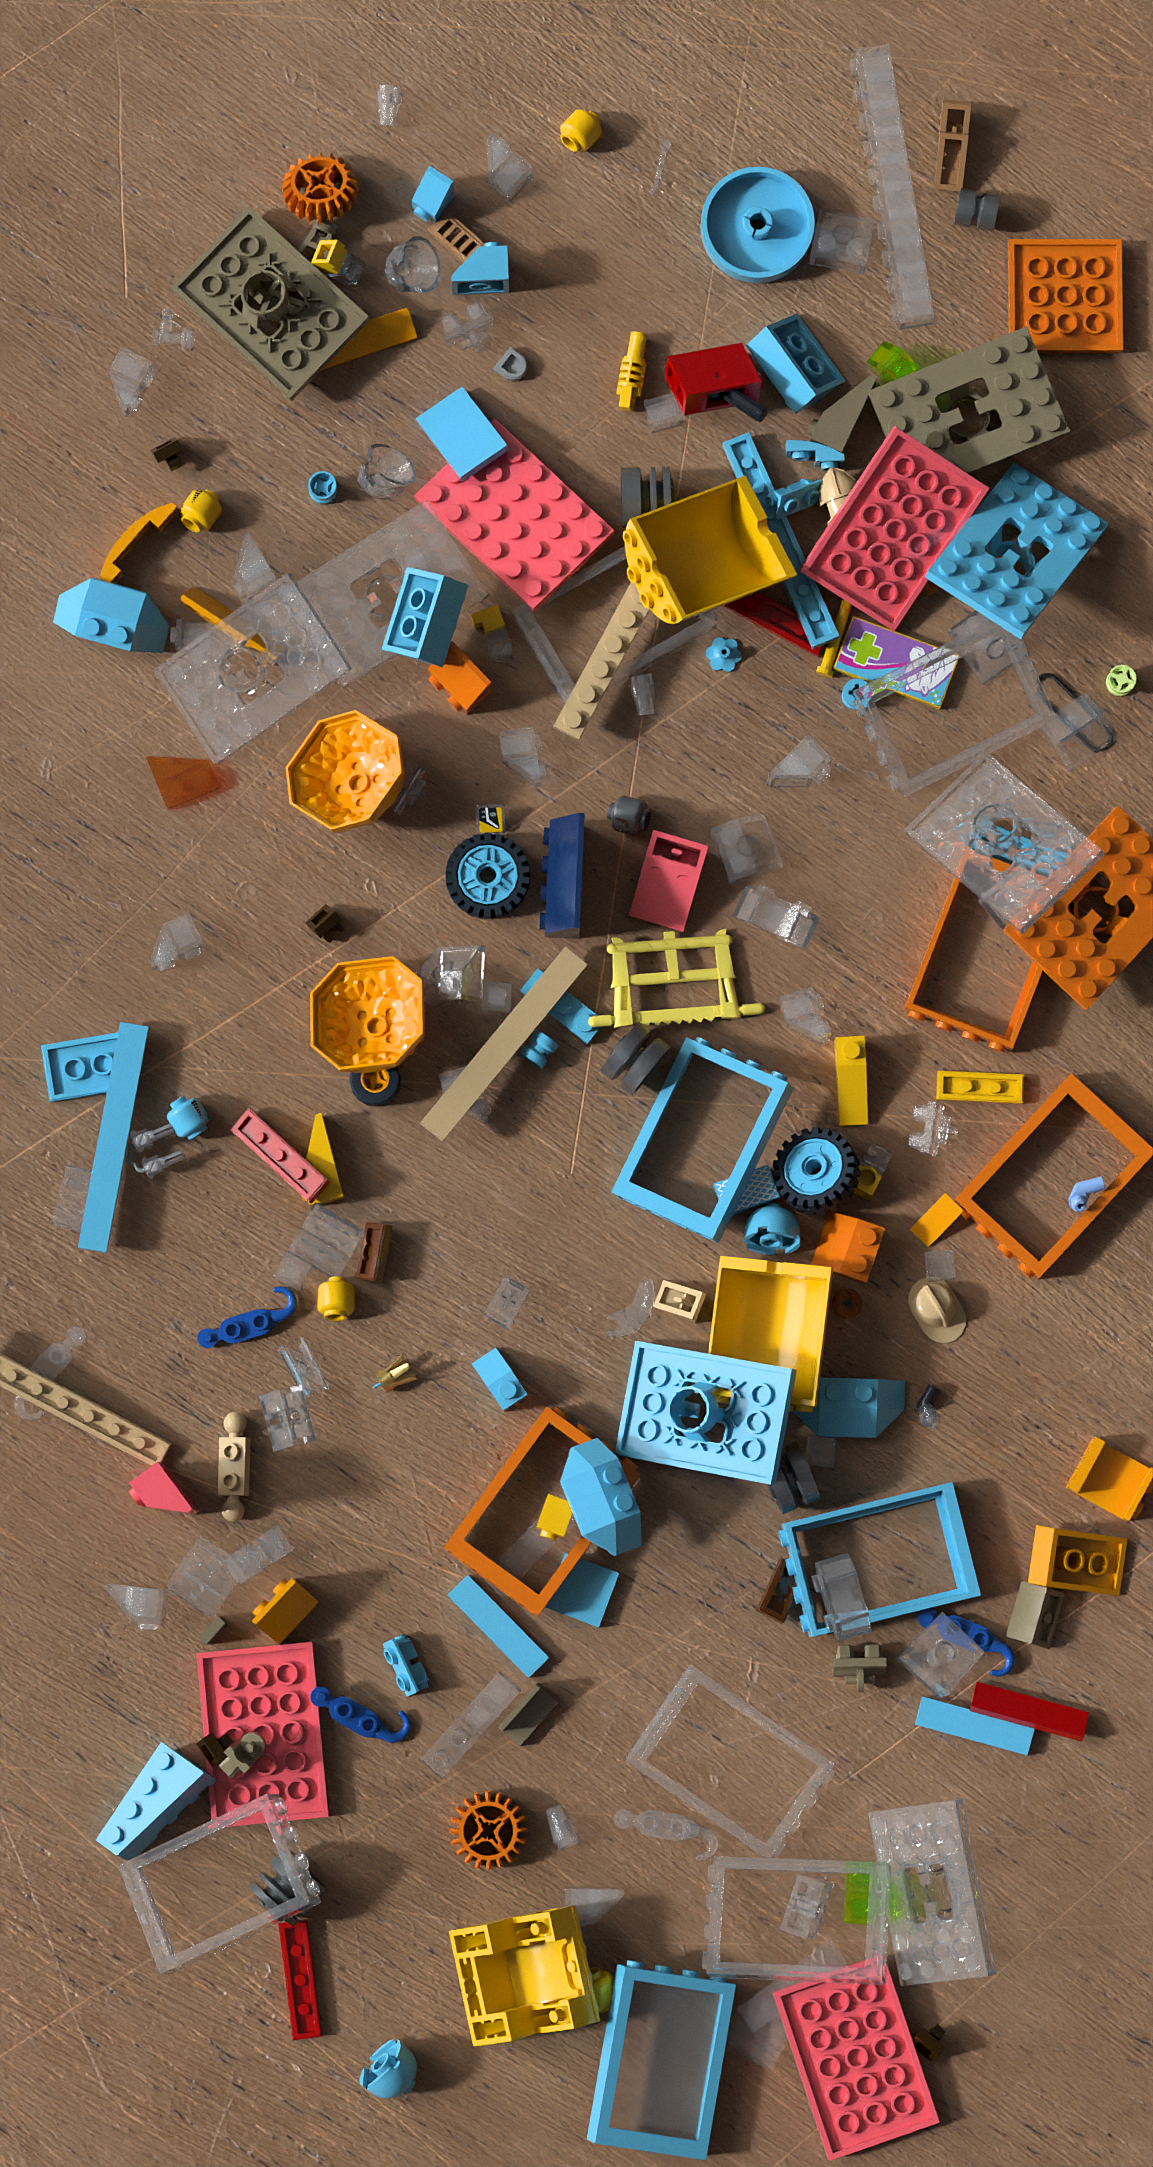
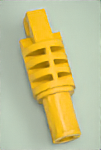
[616,331,648,412]

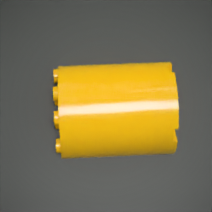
[623,475,797,624]
[708,1256,833,1413]

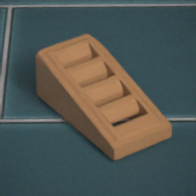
[428,211,484,265]

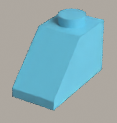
[411,166,454,223]
[472,1348,528,1412]

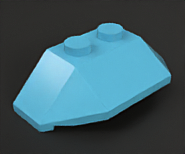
[53,577,170,653]
[792,1378,905,1438]
[560,1438,642,1556]

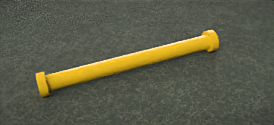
[816,599,852,678]

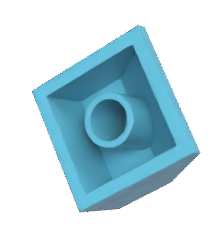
[451,242,509,295]

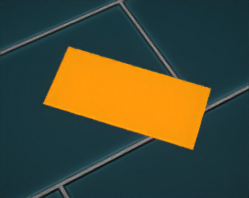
[910,1193,964,1247]

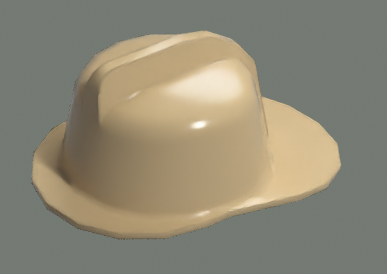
[908,1277,966,1343]

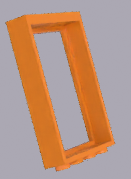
[904,848,1049,1053]
[953,1073,1153,1279]
[444,1406,641,1618]

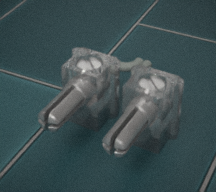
[125,1124,185,1181]

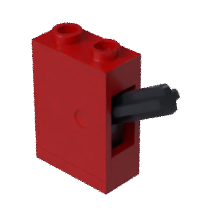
[665,343,768,422]

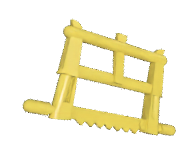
[588,929,765,1028]

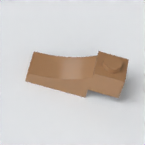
[934,99,972,192]

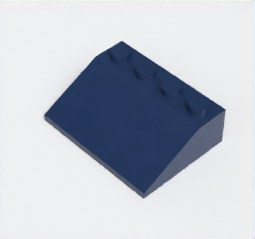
[539,813,585,939]

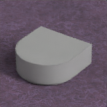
[493,346,527,382]

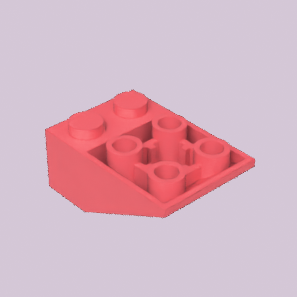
[628,830,709,932]

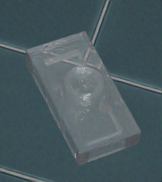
[277,1337,329,1400]

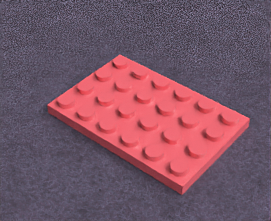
[414,418,615,612]
[799,425,989,631]
[196,1642,329,1828]
[772,1954,940,2161]

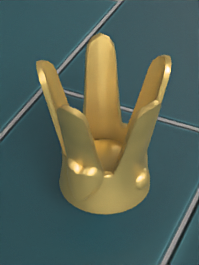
[373,1353,417,1393]

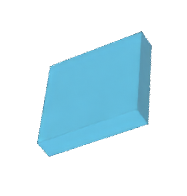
[546,1553,619,1628]

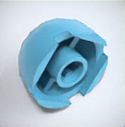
[743,1203,801,1255]
[359,2039,417,2099]

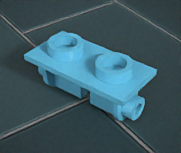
[766,478,822,520]
[383,1633,429,1696]

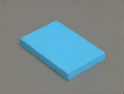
[415,387,509,482]
[41,1032,118,1103]

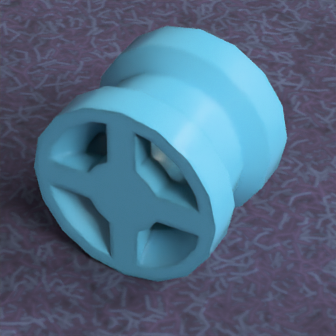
[841,678,871,710]

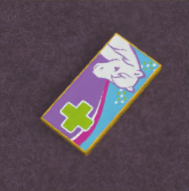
[833,616,960,710]

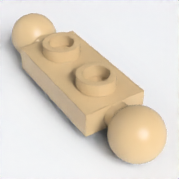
[218,1412,250,1522]

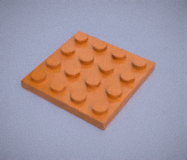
[1008,239,1123,353]

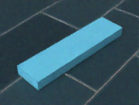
[447,1575,549,1678]
[915,1696,1034,1756]

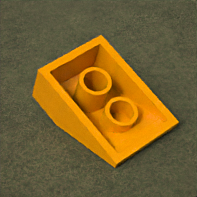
[1028,1525,1128,1596]

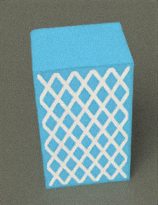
[713,1165,780,1216]

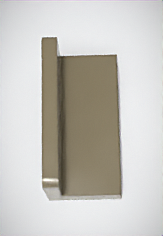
[1006,1581,1065,1649]
[498,1683,558,1746]

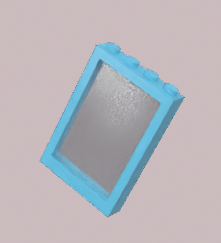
[587,1960,736,2160]

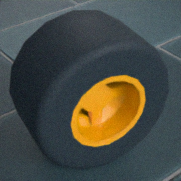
[349,1066,401,1107]

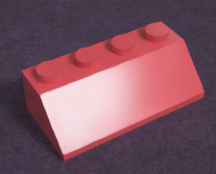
[129,1462,200,1515]

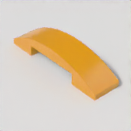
[99,502,179,584]

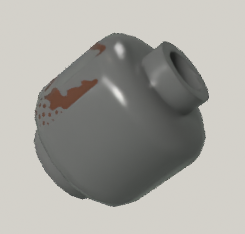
[607,796,652,836]

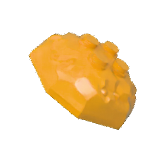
[286,710,405,833]
[310,956,426,1073]

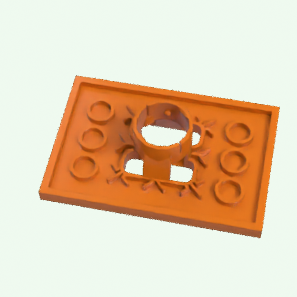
[1002,805,1153,1010]

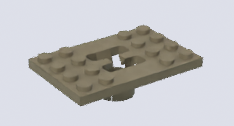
[170,206,370,401]
[868,326,1070,474]

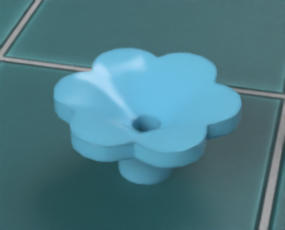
[706,637,742,672]

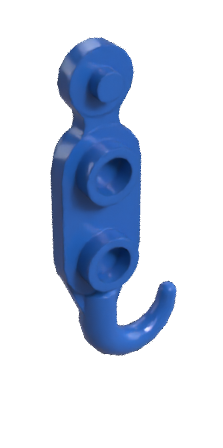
[197,1286,297,1349]
[918,1608,1015,1677]
[310,1686,411,1743]

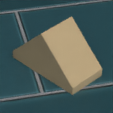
[653,1280,706,1323]

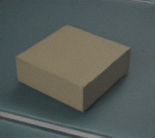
[199,1616,227,1645]

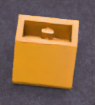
[252,1578,319,1645]

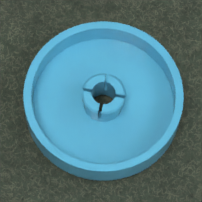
[701,167,815,283]

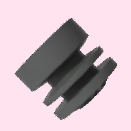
[621,467,675,528]
[249,1849,327,1927]

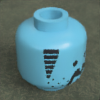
[167,1096,209,1140]

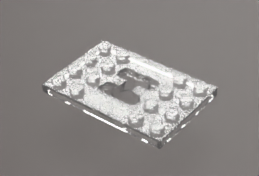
[282,500,489,688]
[154,573,352,765]
[904,752,1104,934]
[868,1798,996,1986]

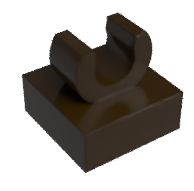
[150,437,183,471]
[305,904,344,943]
[196,1732,233,1768]
[912,2024,946,2061]

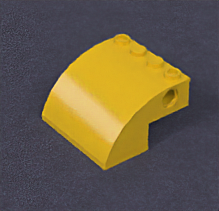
[449,1905,600,2046]

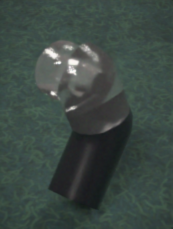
[916,1384,941,1429]

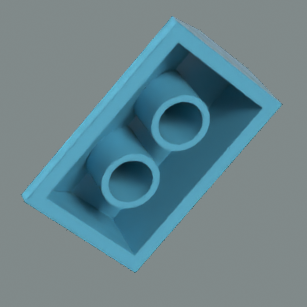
[746,313,846,414]
[382,567,468,668]

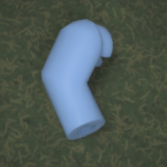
[1069,1176,1105,1212]

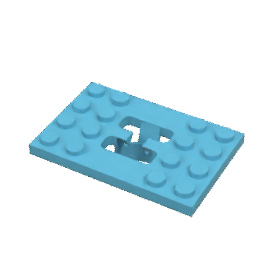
[925,462,1109,639]
[615,1341,796,1485]

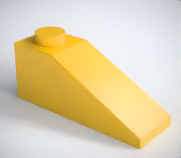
[834,1036,868,1126]
[302,1113,344,1207]

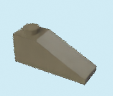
[807,374,877,453]

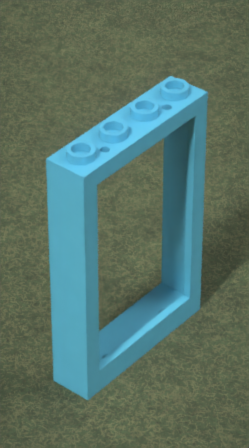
[611,1037,793,1244]
[778,1482,981,1637]

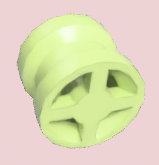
[1106,665,1137,697]

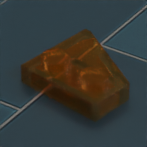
[146,756,220,810]

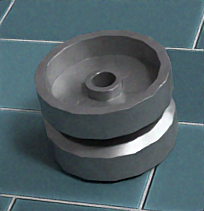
[600,1022,671,1096]
[766,1441,821,1515]

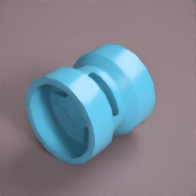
[308,471,338,505]
[519,1029,559,1069]

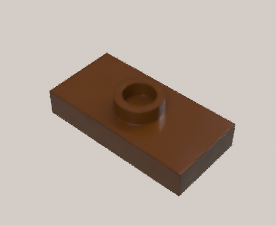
[356,1222,393,1283]
[756,1558,807,1624]

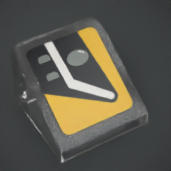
[476,804,506,835]

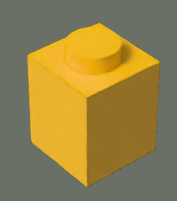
[536,1494,573,1541]

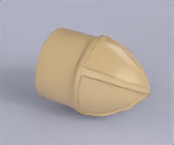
[819,467,857,525]

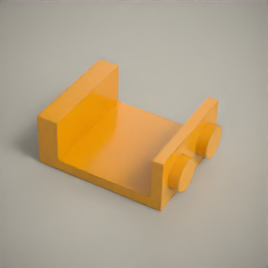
[1066,1436,1153,1522]

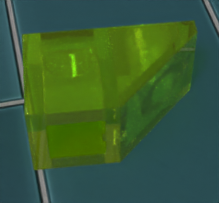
[866,341,920,383]
[842,1863,875,1925]

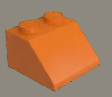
[428,641,492,715]
[811,1211,885,1285]

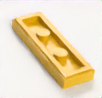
[936,1071,1024,1104]

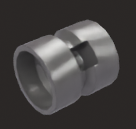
[954,188,1000,232]

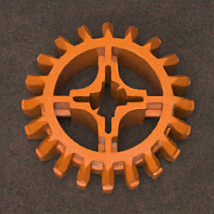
[282,152,359,225]
[449,1790,528,1870]

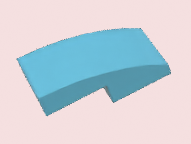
[785,440,845,471]

